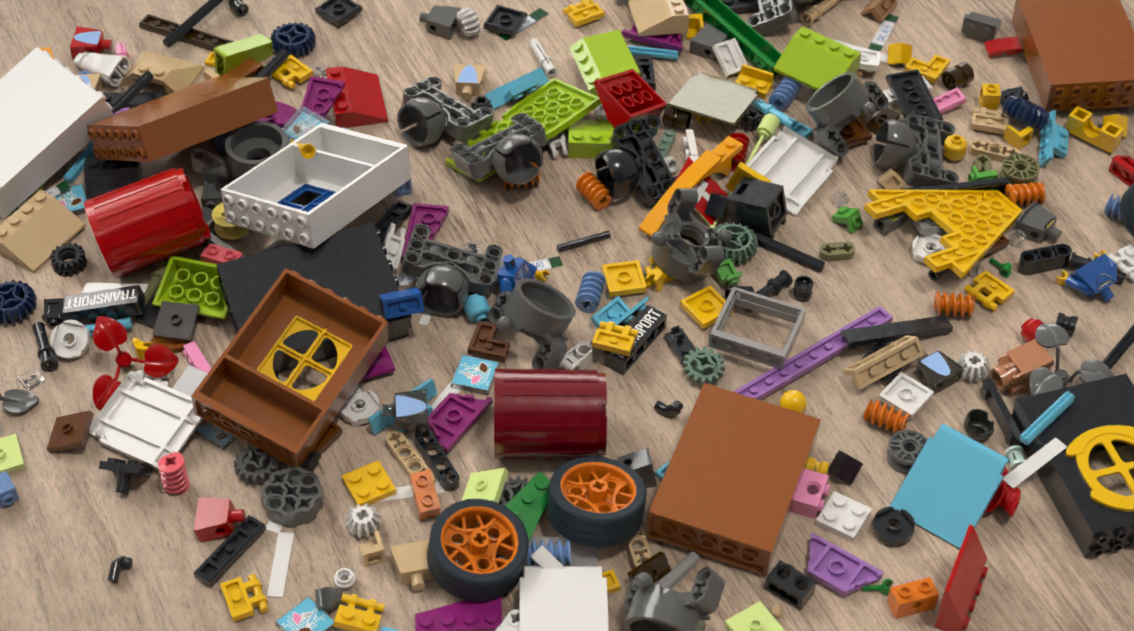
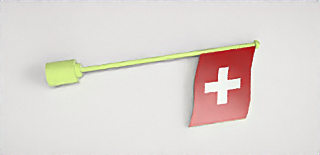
[673,114,780,228]

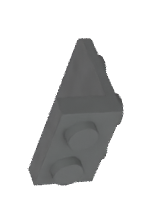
[961,12,1002,41]

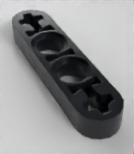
[414,428,460,491]

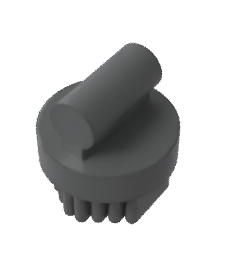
[315,587,343,611]

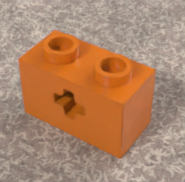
[409,469,441,520]
[887,577,939,619]

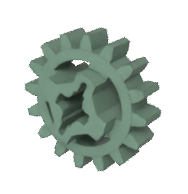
[682,346,725,387]

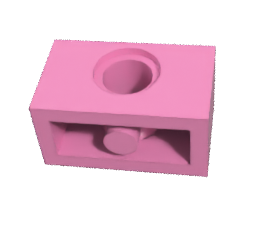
[791,469,831,519]

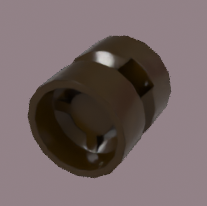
[941,62,975,91]
[662,102,692,130]

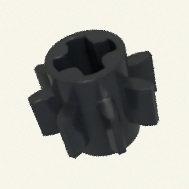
[471,96,492,110]
[741,110,762,131]

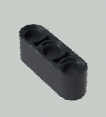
[1017,244,1072,275]

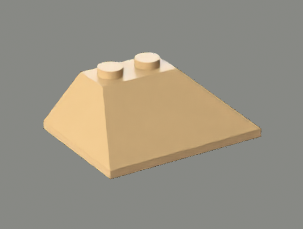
[120,50,205,94]

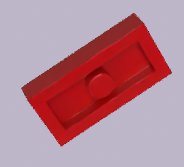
[1109,155,1134,187]

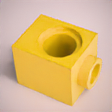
[978,83,1001,111]

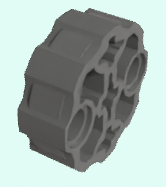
[261,466,324,528]

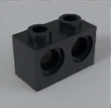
[764,560,816,611]

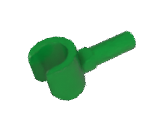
[989,258,1012,278]
[862,579,893,596]

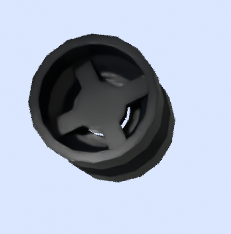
[793,276,814,302]
[1055,312,1078,335]

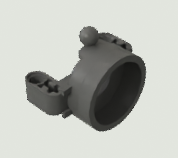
[805,71,889,158]
[217,121,288,179]
[651,188,732,282]
[488,278,576,369]
[624,567,725,631]

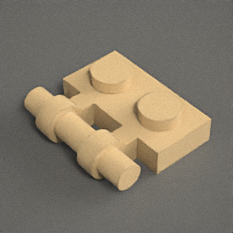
[971,106,1008,134]

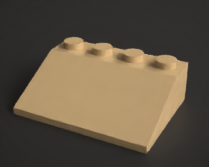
[628,0,689,36]
[0,189,86,273]

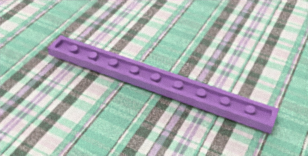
[734,306,893,400]

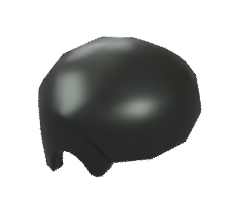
[963,409,994,440]

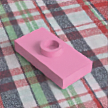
[934,87,966,114]

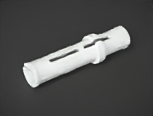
[529,38,557,77]

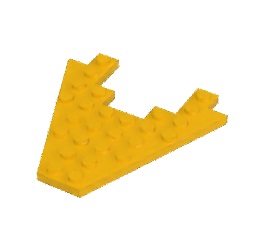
[864,189,1023,278]

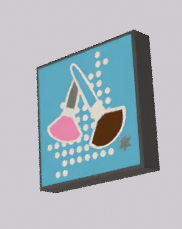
[55,183,87,215]

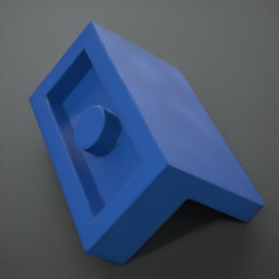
[379,288,424,319]

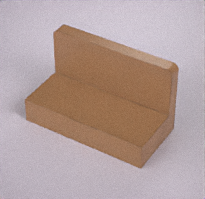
[861,0,898,23]

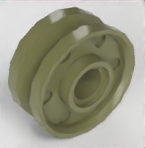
[1000,153,1040,186]

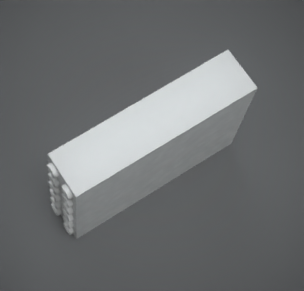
[0,47,114,219]

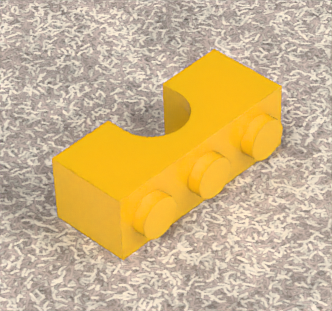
[1065,106,1124,153]

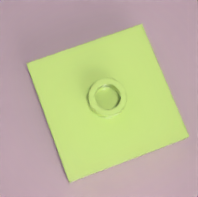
[0,434,25,473]
[462,468,508,503]
[725,601,785,631]

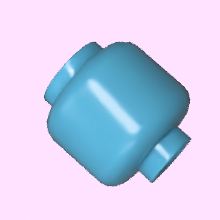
[464,294,491,323]

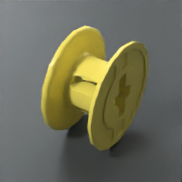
[212,202,250,240]

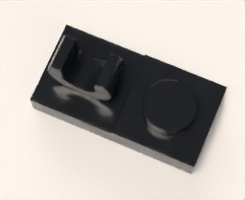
[664,325,696,365]

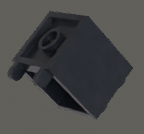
[727,177,787,239]

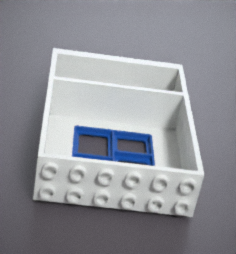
[220,123,412,248]

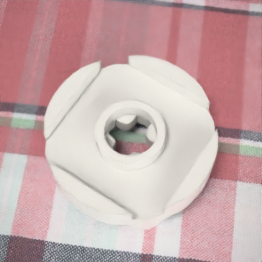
[911,234,946,264]
[50,320,91,359]
[340,389,380,427]

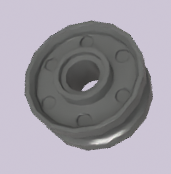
[887,430,928,474]

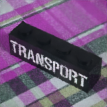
[63,285,146,324]
[603,305,667,375]

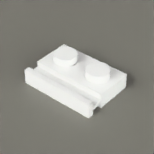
[712,38,748,77]

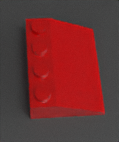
[326,66,388,128]
[593,69,667,128]
[935,524,989,631]

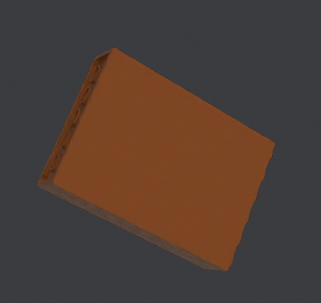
[1012,0,1134,112]
[87,77,278,162]
[646,383,821,576]

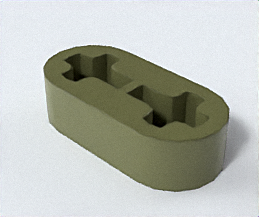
[974,154,991,172]
[819,242,855,262]

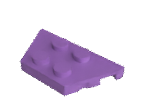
[807,533,884,596]

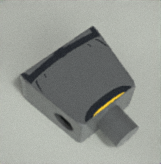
[1013,202,1062,244]

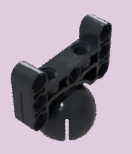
[594,115,678,208]

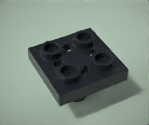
[99,458,152,494]

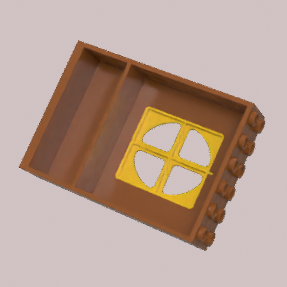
[191,268,388,467]

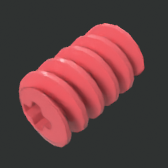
[158,452,190,494]

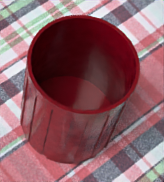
[494,369,607,459]

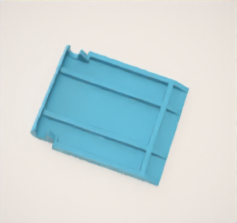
[889,424,1010,548]

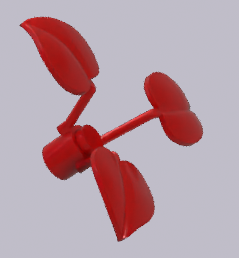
[92,316,179,410]

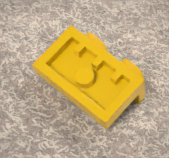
[735,64,774,99]

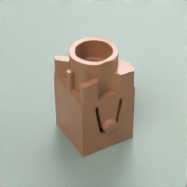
[991,339,1054,396]

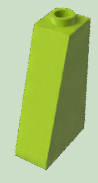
[214,34,273,77]

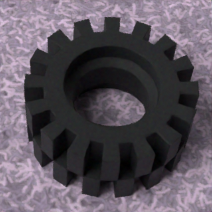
[50,242,87,277]

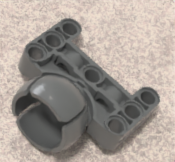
[747,0,812,35]
[397,77,494,147]
[450,113,548,185]
[873,114,959,187]
[402,224,503,316]

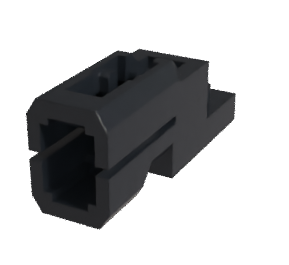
[633,55,656,91]

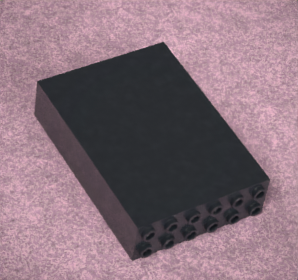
[217,222,412,373]

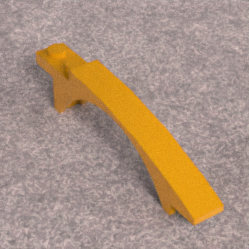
[638,136,743,237]

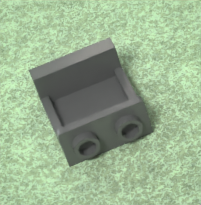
[201,168,239,211]

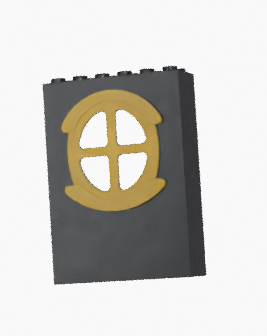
[1012,373,1134,558]

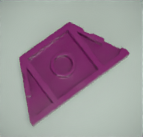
[622,24,683,53]
[426,393,493,454]

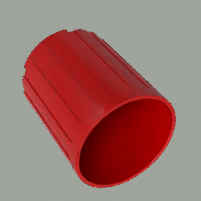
[84,167,211,279]

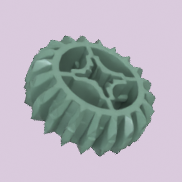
[715,222,758,266]

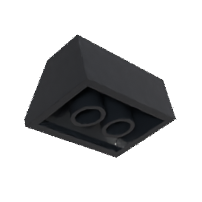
[84,158,143,199]

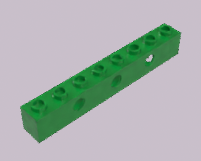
[683,0,782,77]

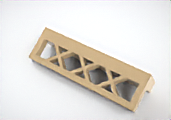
[843,336,925,389]

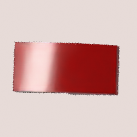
[984,37,1023,59]

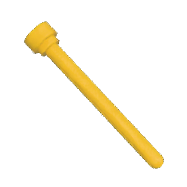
[289,139,316,159]

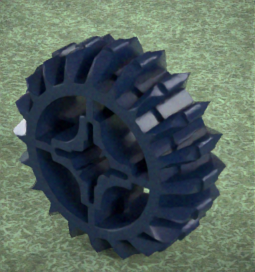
[270,21,316,59]
[1002,96,1050,129]
[0,279,37,326]

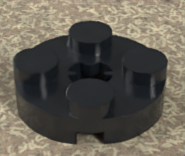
[872,507,915,548]

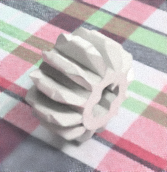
[456,8,481,37]
[956,350,990,383]
[345,503,381,539]

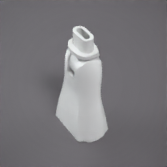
[74,52,131,87]

